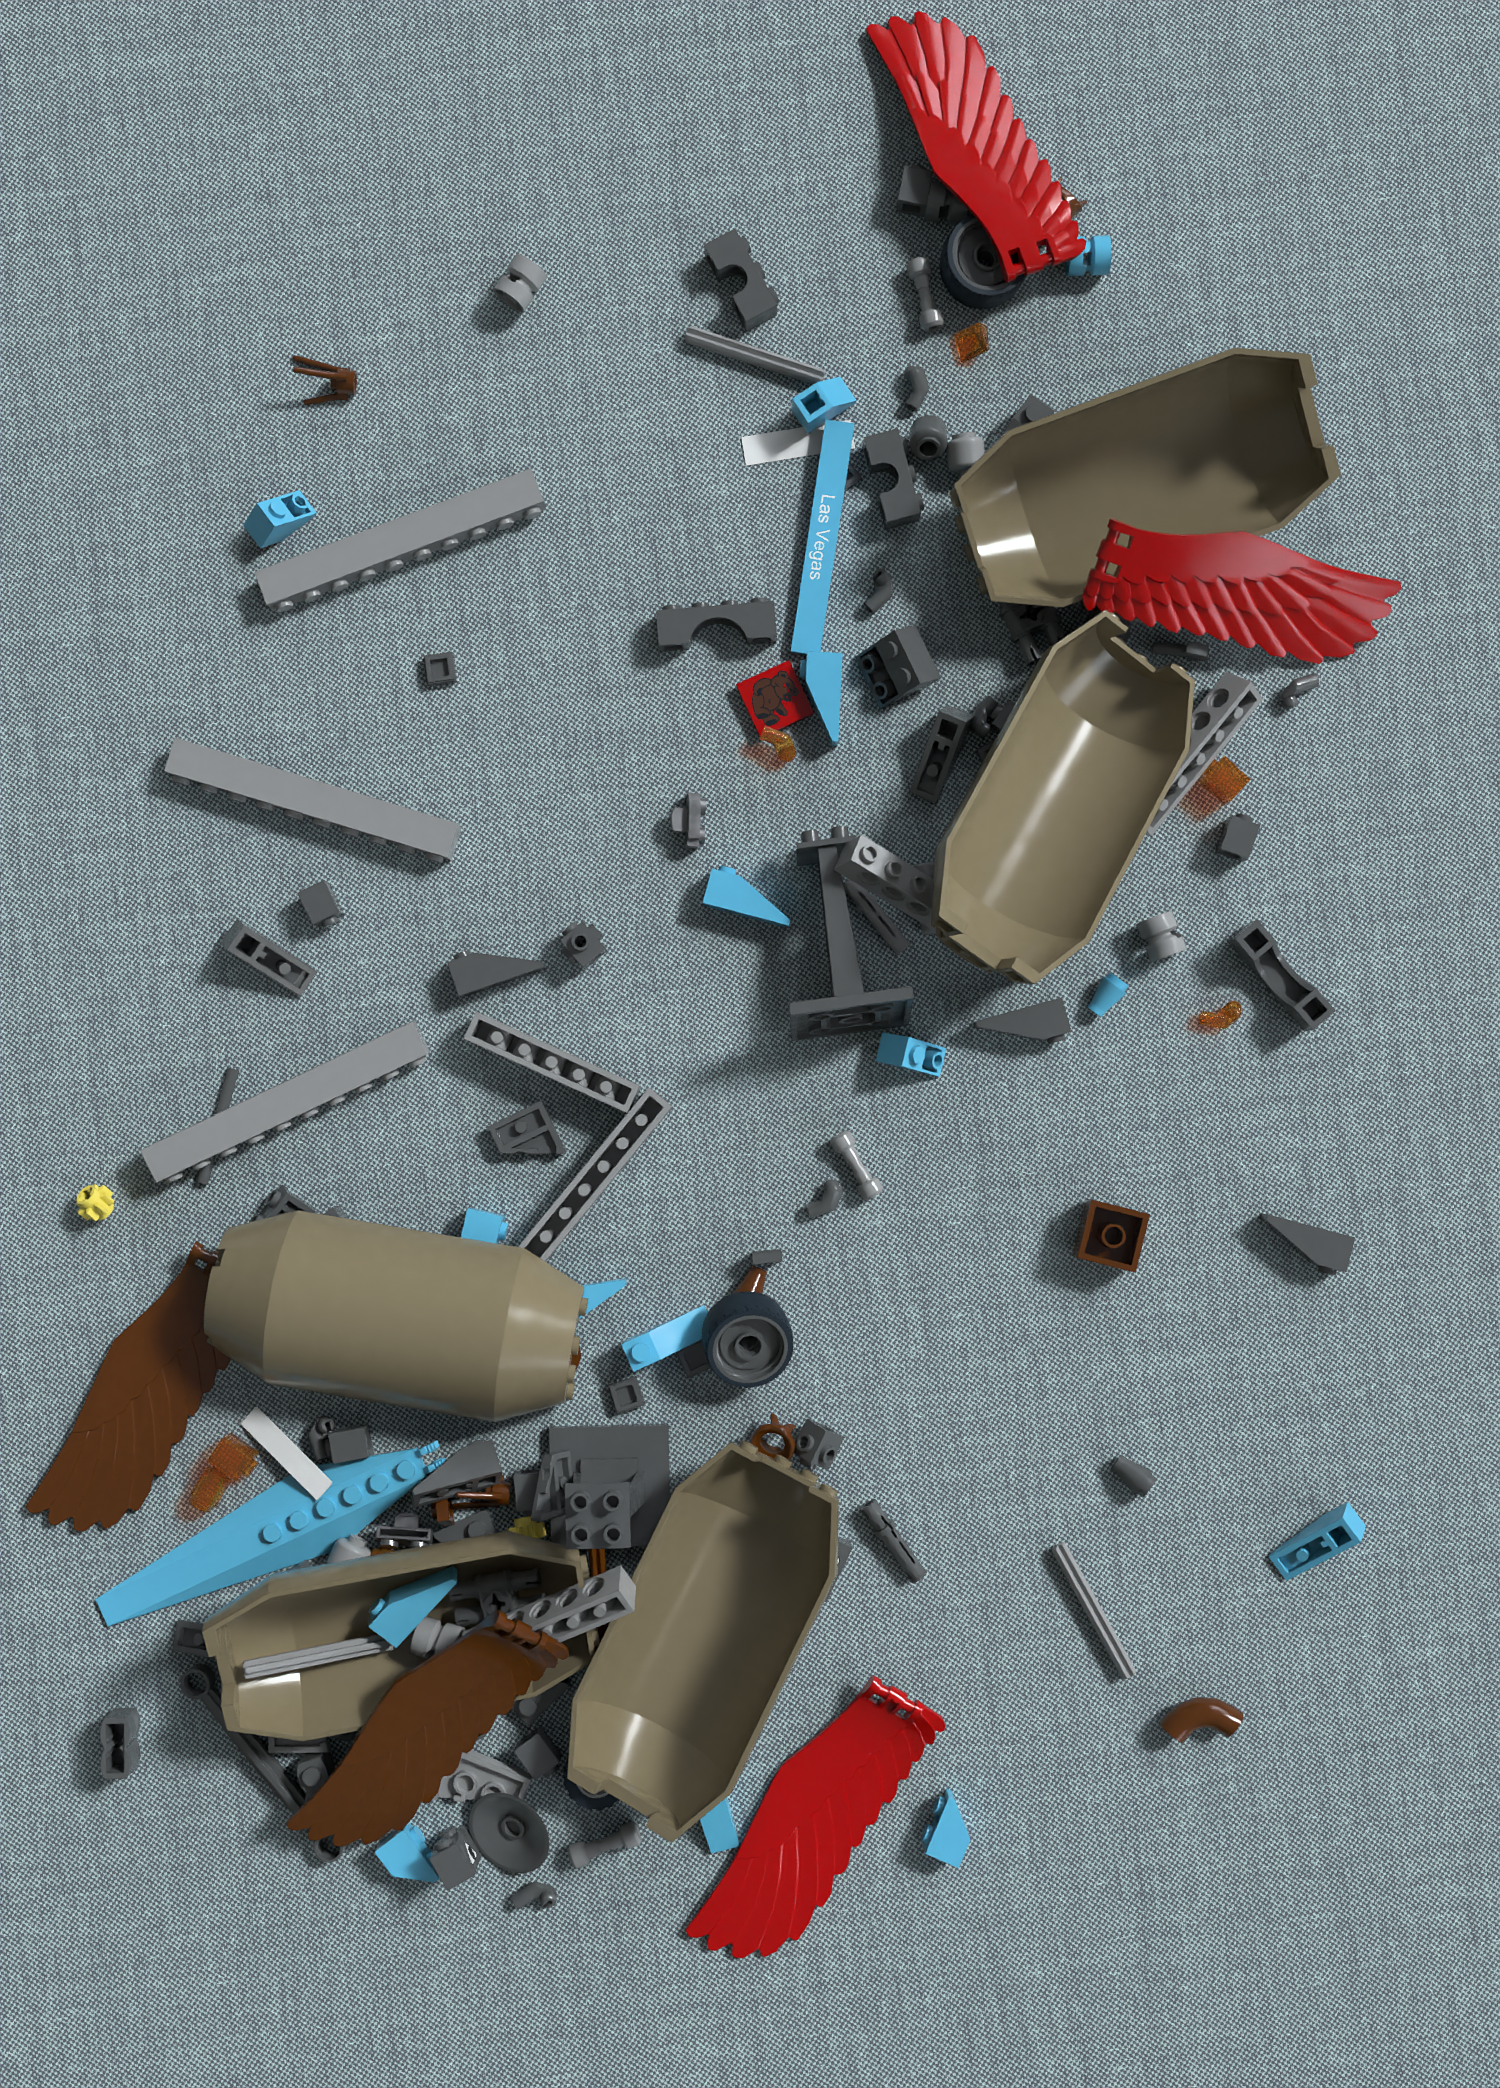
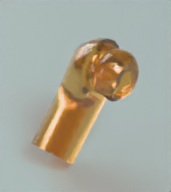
[760,726,796,762]
[1198,1001,1242,1029]

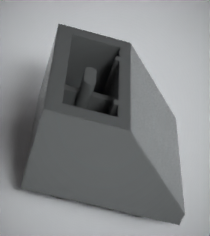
[855,625,941,709]

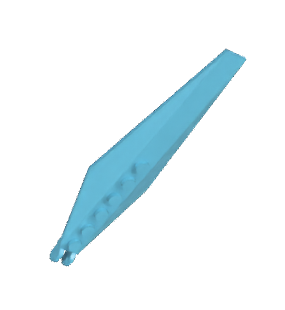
[95,1441,447,1626]

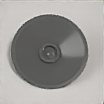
[468,1792,549,1873]

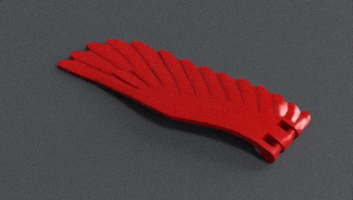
[866,11,1086,283]
[1082,518,1401,664]
[685,1675,946,1958]

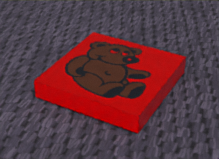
[736,660,814,739]

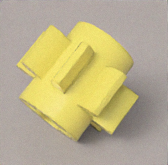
[76,1184,114,1222]
[508,1516,546,1539]

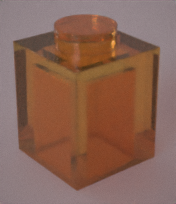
[1199,755,1251,805]
[207,1432,260,1482]

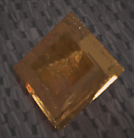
[953,322,989,363]

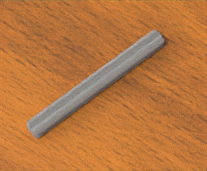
[685,326,825,385]
[1051,1542,1136,1679]
[242,1634,394,1679]

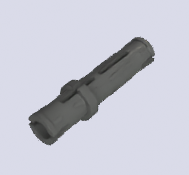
[860,1499,927,1583]

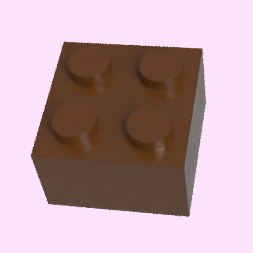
[1072,1198,1150,1273]

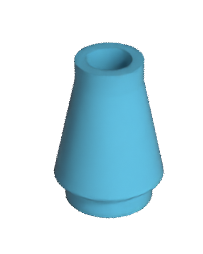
[1088,972,1129,1017]

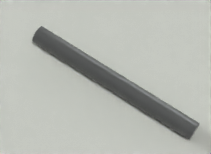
[196,1068,239,1185]

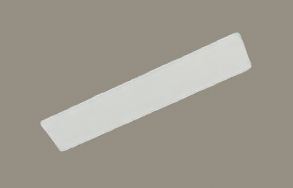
[241,1407,332,1500]

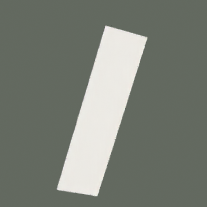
[741,420,855,466]

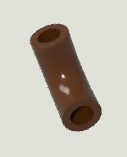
[1159,1697,1244,1743]

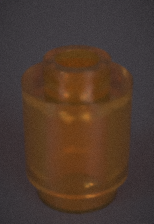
[189,1465,231,1513]

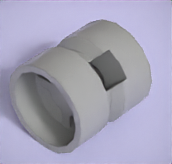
[493,254,547,313]
[1136,910,1187,963]
[411,1616,465,1659]

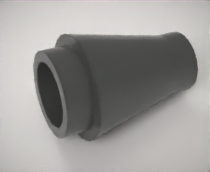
[1111,1454,1157,1498]

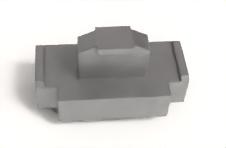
[670,793,706,849]
[376,1513,433,1549]

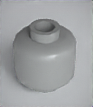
[946,432,985,477]
[327,1534,372,1563]

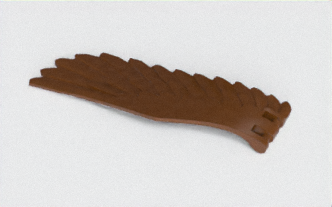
[26,1241,231,1531]
[286,1610,569,1846]

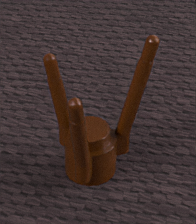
[292,355,357,405]
[453,1475,511,1510]

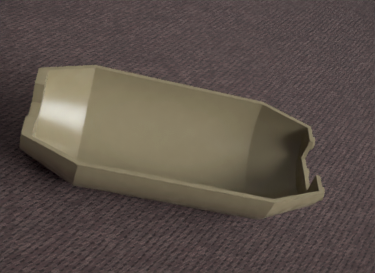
[948,348,1341,607]
[931,610,1195,984]
[204,1210,588,1422]
[567,1440,839,1843]
[202,1531,600,1741]

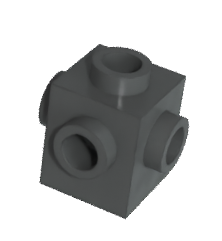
[560,921,608,970]
[794,1419,845,1470]

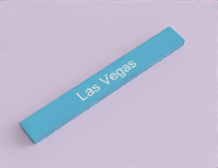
[791,419,855,656]

